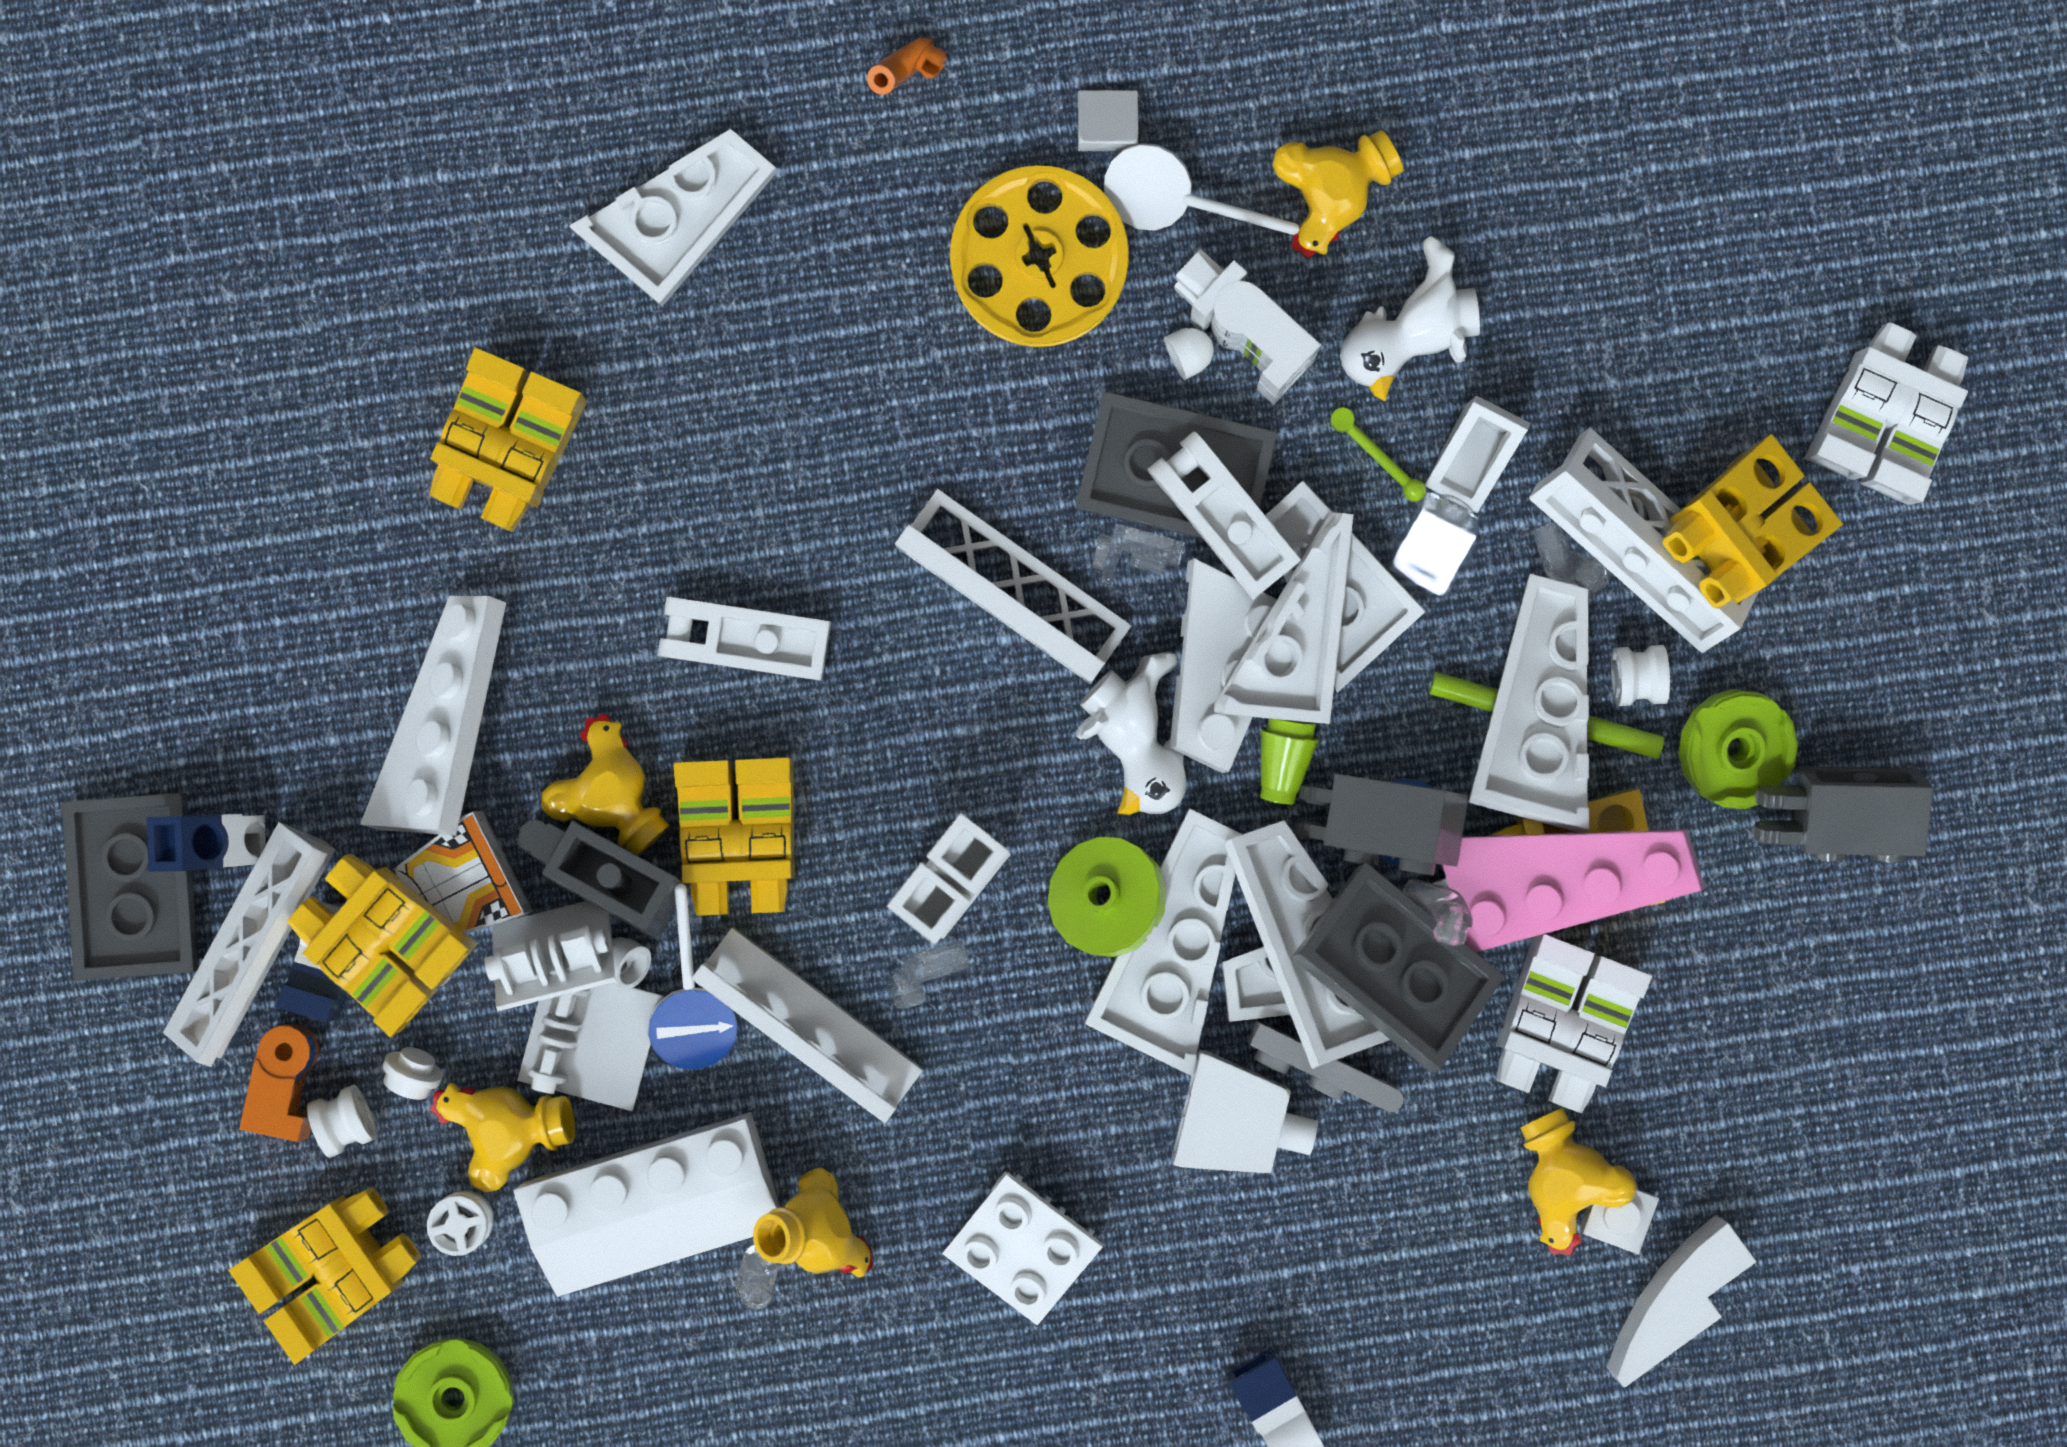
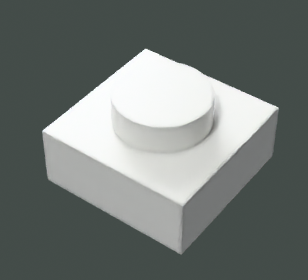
[1579,1189,1659,1255]

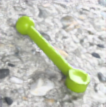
[1330,407,1426,502]

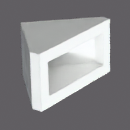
[1425,395,1530,513]

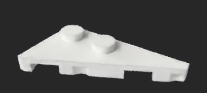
[1214,512,1354,724]

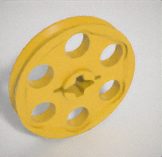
[950,166,1129,347]

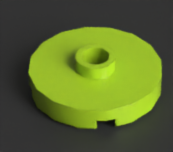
[1678,689,1798,809]
[1048,837,1167,957]
[392,1337,514,1447]

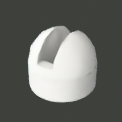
[1164,328,1214,380]
[612,937,651,990]

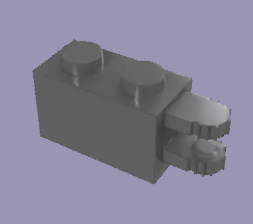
[1752,766,1933,863]
[1293,774,1469,876]
[517,818,688,940]

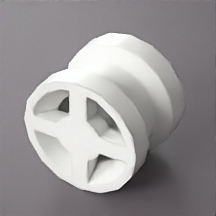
[1611,645,1670,706]
[307,1085,377,1158]
[427,1190,494,1256]

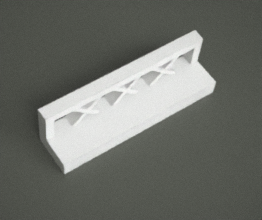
[1529,427,1759,653]
[895,489,1132,684]
[163,822,336,1067]
[691,927,924,1123]

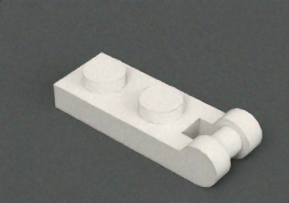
[1147,431,1301,599]
[657,597,831,681]

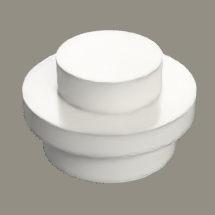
[383,1047,443,1100]

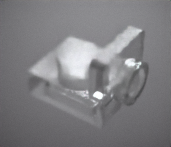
[1389,492,1479,596]
[1091,523,1186,586]

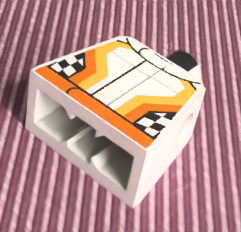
[395,811,533,934]

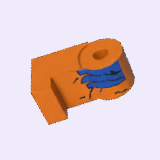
[239,1024,320,1142]

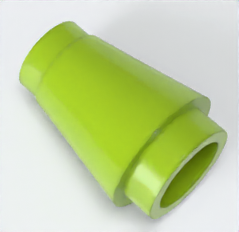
[1260,718,1319,804]

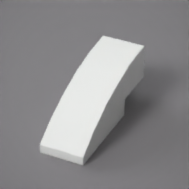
[1607,1215,1756,1388]

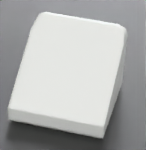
[1078,91,1138,151]

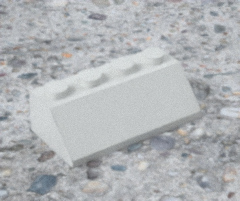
[513,1112,780,1297]

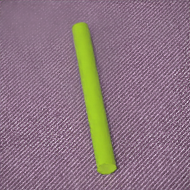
[1428,671,1664,759]

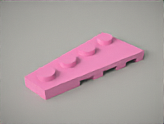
[1442,829,1705,952]

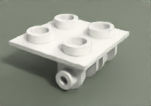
[484,901,616,1011]
[517,983,664,1111]
[943,1171,1104,1325]

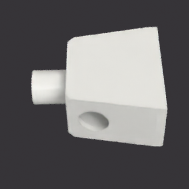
[1171,1049,1318,1173]

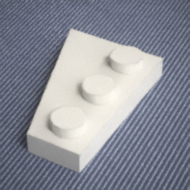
[569,129,778,306]
[1265,480,1426,693]
[1170,559,1277,773]

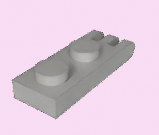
[1246,1019,1403,1112]

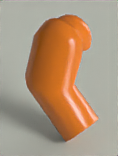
[867,38,947,95]

